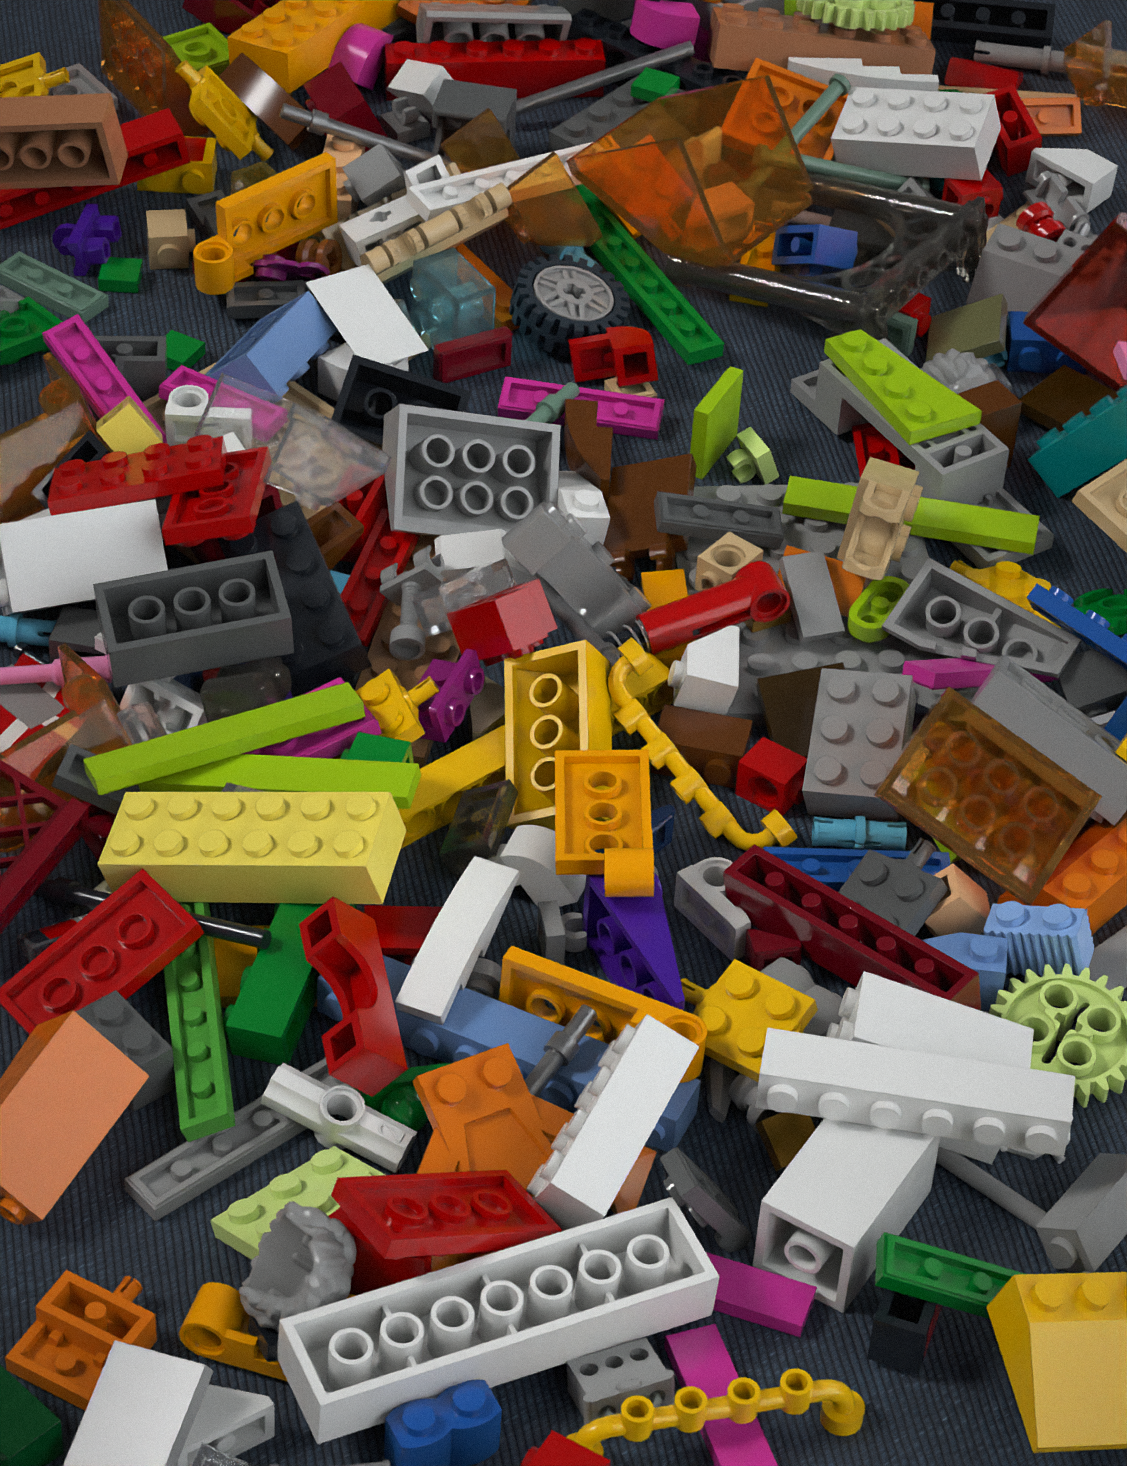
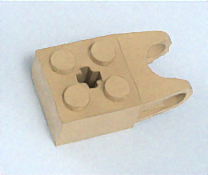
[837,457,923,580]

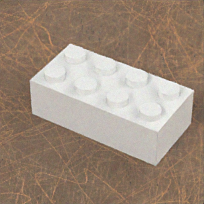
[831,87,1001,180]
[526,1014,700,1232]

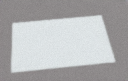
[306,264,429,364]

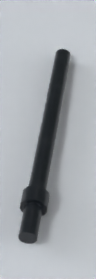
[33,877,272,950]

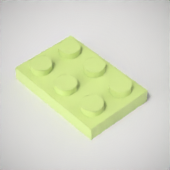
[210,1146,385,1260]

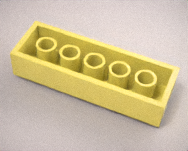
[97,792,406,904]

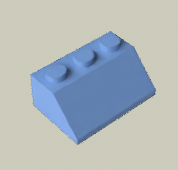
[205,291,338,403]

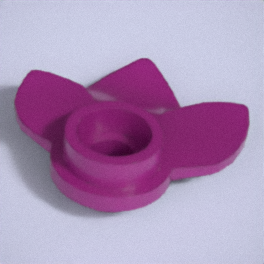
[253,254,330,282]

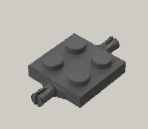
[839,838,948,936]

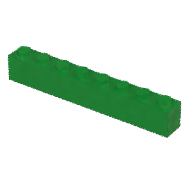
[223,732,414,1065]

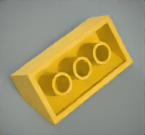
[504,640,612,831]

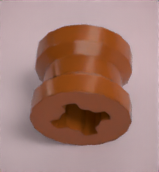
[296,238,343,277]

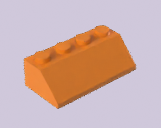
[997,811,1127,936]

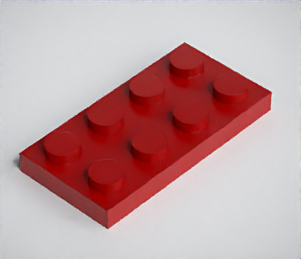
[47,435,227,516]
[162,446,272,547]
[0,868,204,1036]
[331,1170,562,1260]

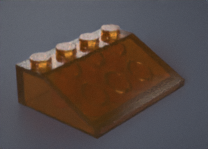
[98,0,208,137]
[874,687,1102,906]

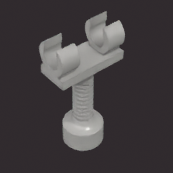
[380,546,445,661]

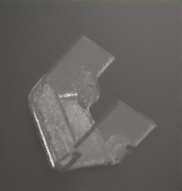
[194,372,392,511]

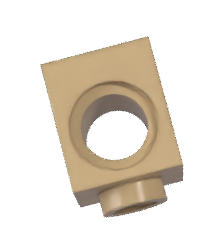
[695,532,764,592]

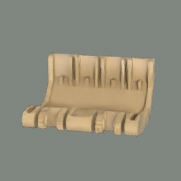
[319,161,512,285]

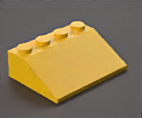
[987,1272,1127,1453]

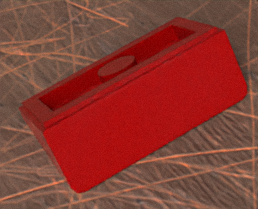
[944,57,1024,90]

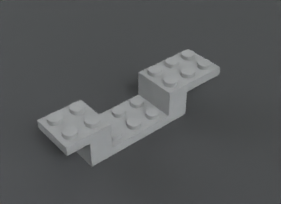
[790,338,1054,569]

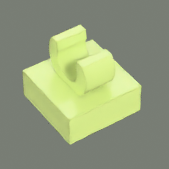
[727,427,779,484]

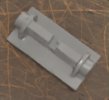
[1023,171,1093,239]

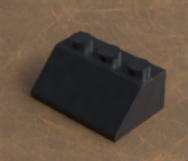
[328,354,471,448]

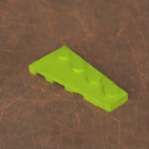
[824,329,982,445]

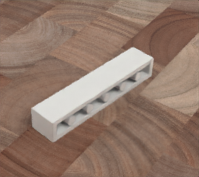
[755,1028,1075,1156]

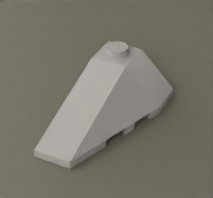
[882,557,1081,678]

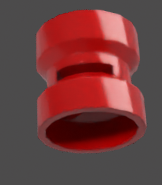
[1016,201,1066,242]

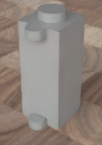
[1035,1153,1127,1273]

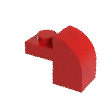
[568,326,658,387]

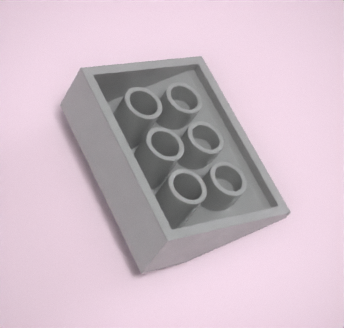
[382,404,561,537]

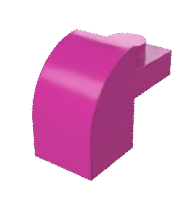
[630,0,700,49]
[328,23,393,90]

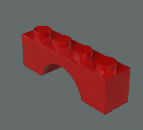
[299,897,408,1097]

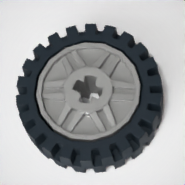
[509,254,630,357]

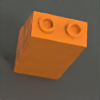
[0,1010,149,1225]

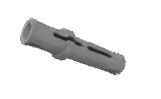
[974,40,1083,76]

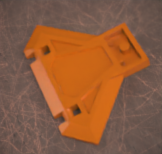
[413,1043,657,1272]

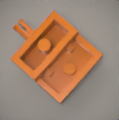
[5,1270,157,1411]

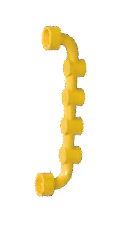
[607,637,798,851]
[567,1369,865,1456]

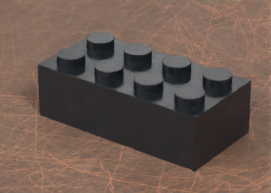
[217,501,372,698]

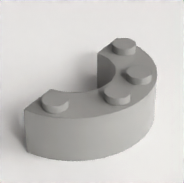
[502,501,652,639]

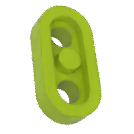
[847,576,909,643]

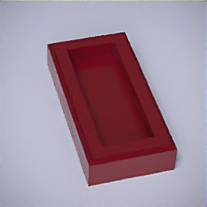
[433,326,512,383]

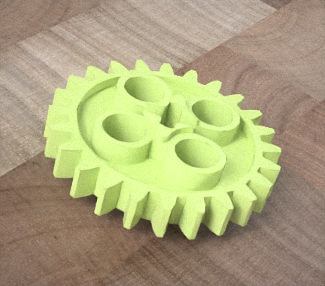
[796,0,916,31]
[989,964,1127,1108]

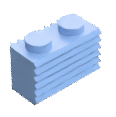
[983,901,1094,977]

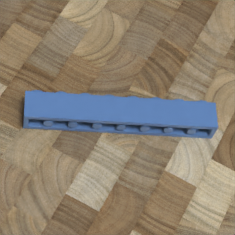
[317,955,701,1152]

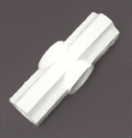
[261,1063,417,1173]

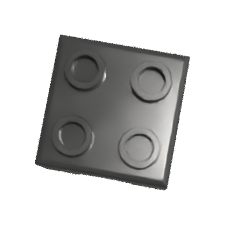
[432,79,517,169]

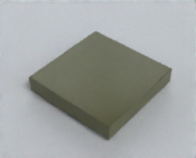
[926,293,1008,362]

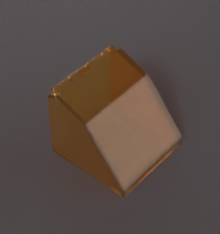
[566,75,814,268]

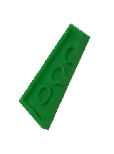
[0,296,63,366]

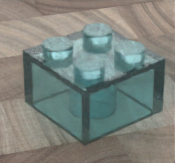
[409,247,496,350]

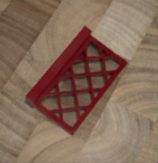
[0,759,88,935]

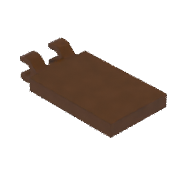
[603,453,697,581]

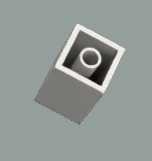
[0,499,168,616]
[825,971,1034,1165]
[753,1118,940,1313]

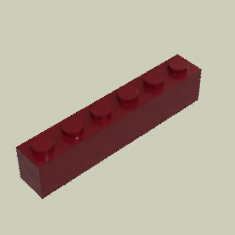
[723,844,981,1011]

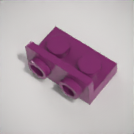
[417,649,485,743]

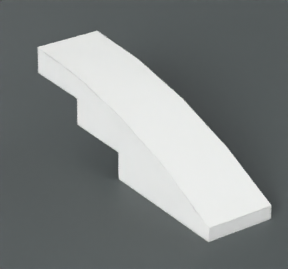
[787,57,939,93]
[395,856,520,1025]

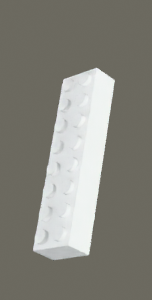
[277,1197,720,1444]

